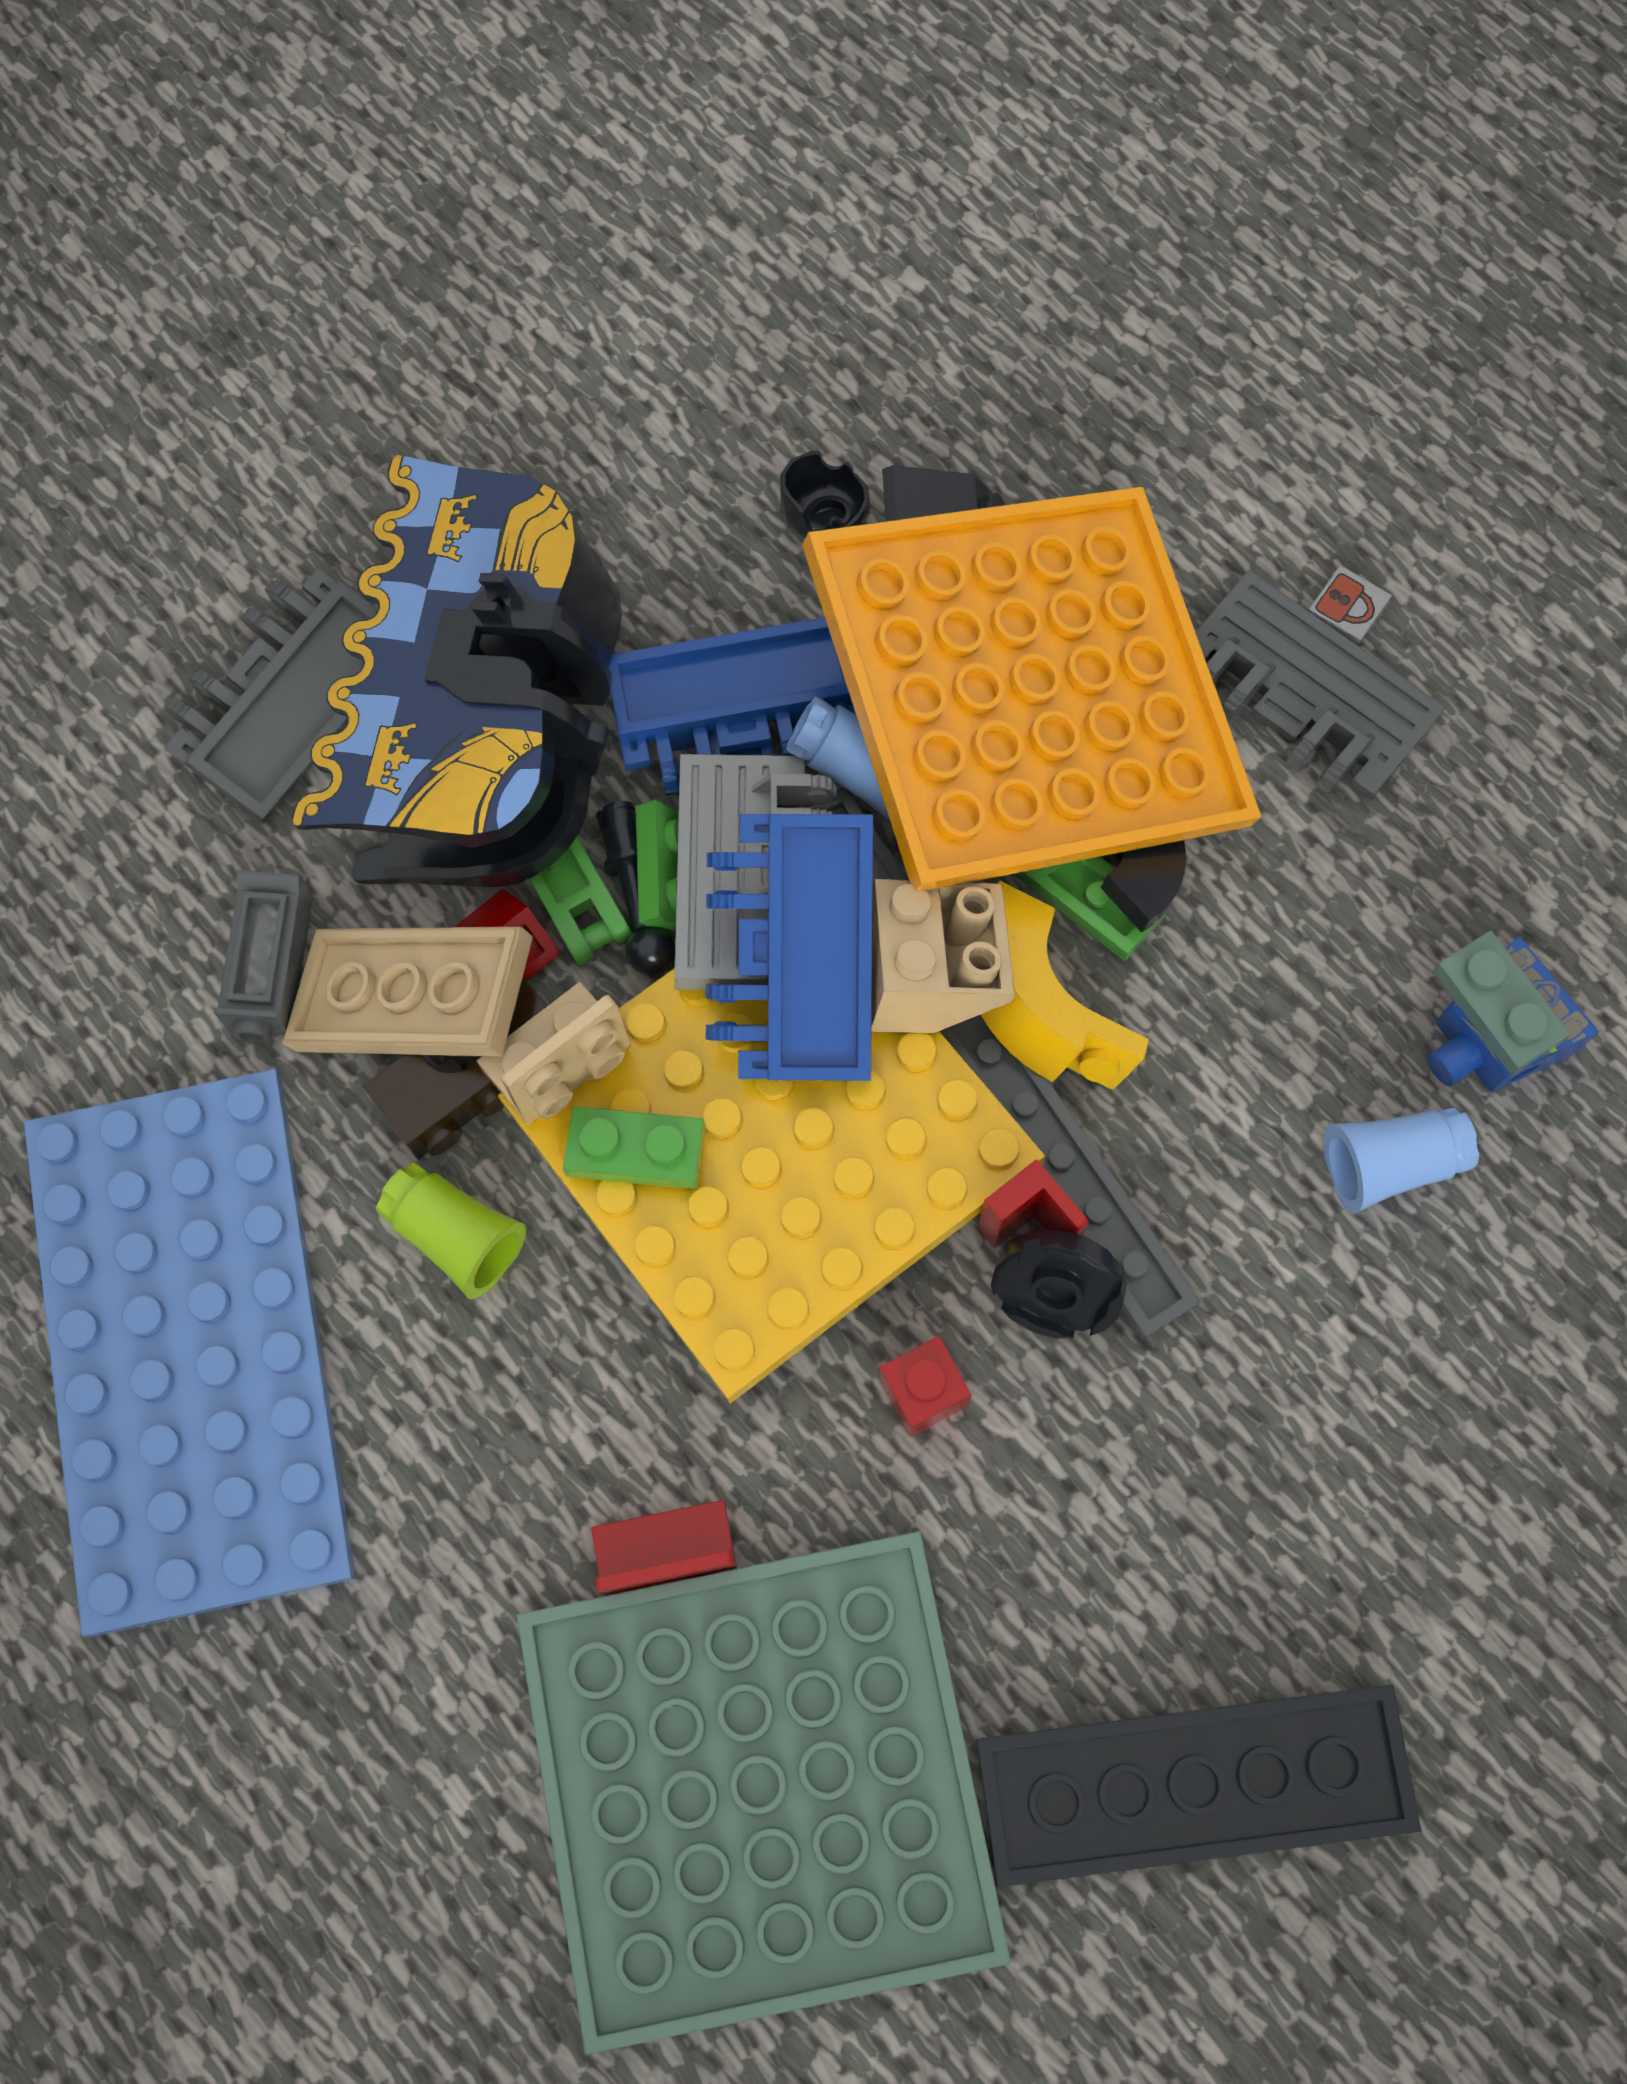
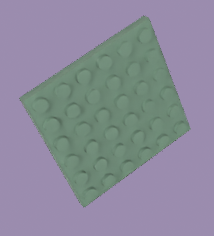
[516,1531,1011,2055]

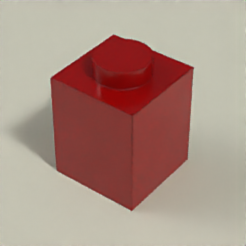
[879,1336,972,1437]

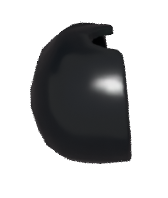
[780,451,870,539]

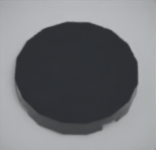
[991,1230,1127,1339]

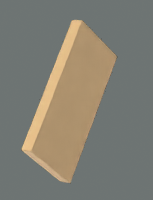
[282,927,533,1057]

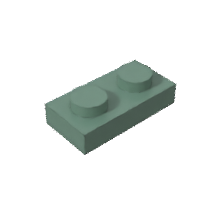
[1432,930,1572,1076]

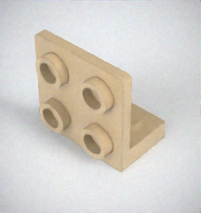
[477,982,630,1125]

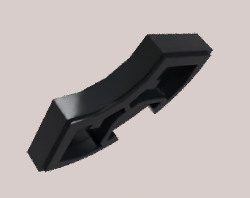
[1100,840,1186,933]

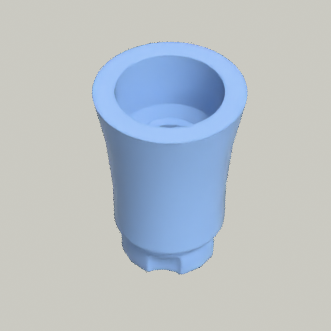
[786,697,890,821]
[1324,1108,1479,1213]

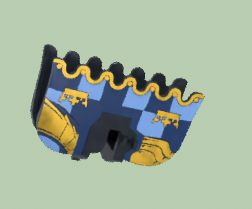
[292,455,622,887]

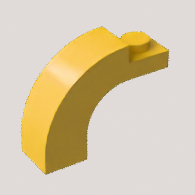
[980,881,1149,1090]

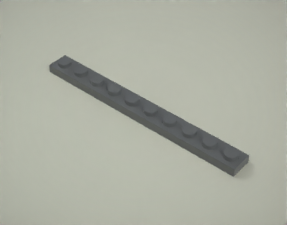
[808,787,1201,1341]

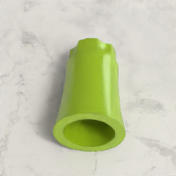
[376,1162,526,1299]

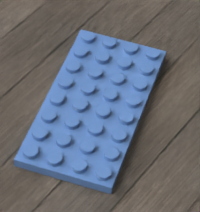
[24,1068,356,1638]

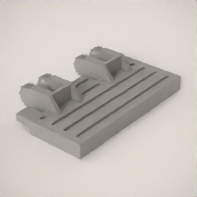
[675,754,836,990]

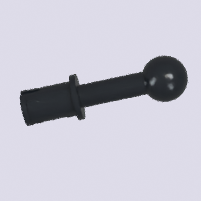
[596,801,675,975]

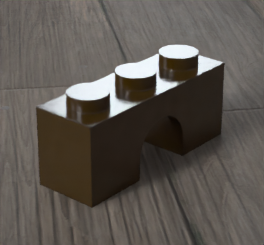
[362,977,547,1160]

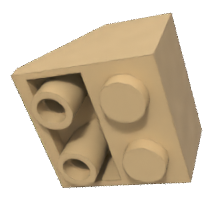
[871,879,1015,1033]

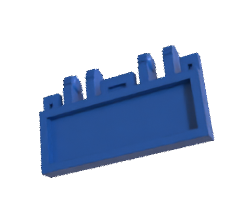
[608,617,856,796]
[706,814,873,1081]

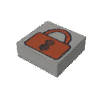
[1308,565,1392,646]

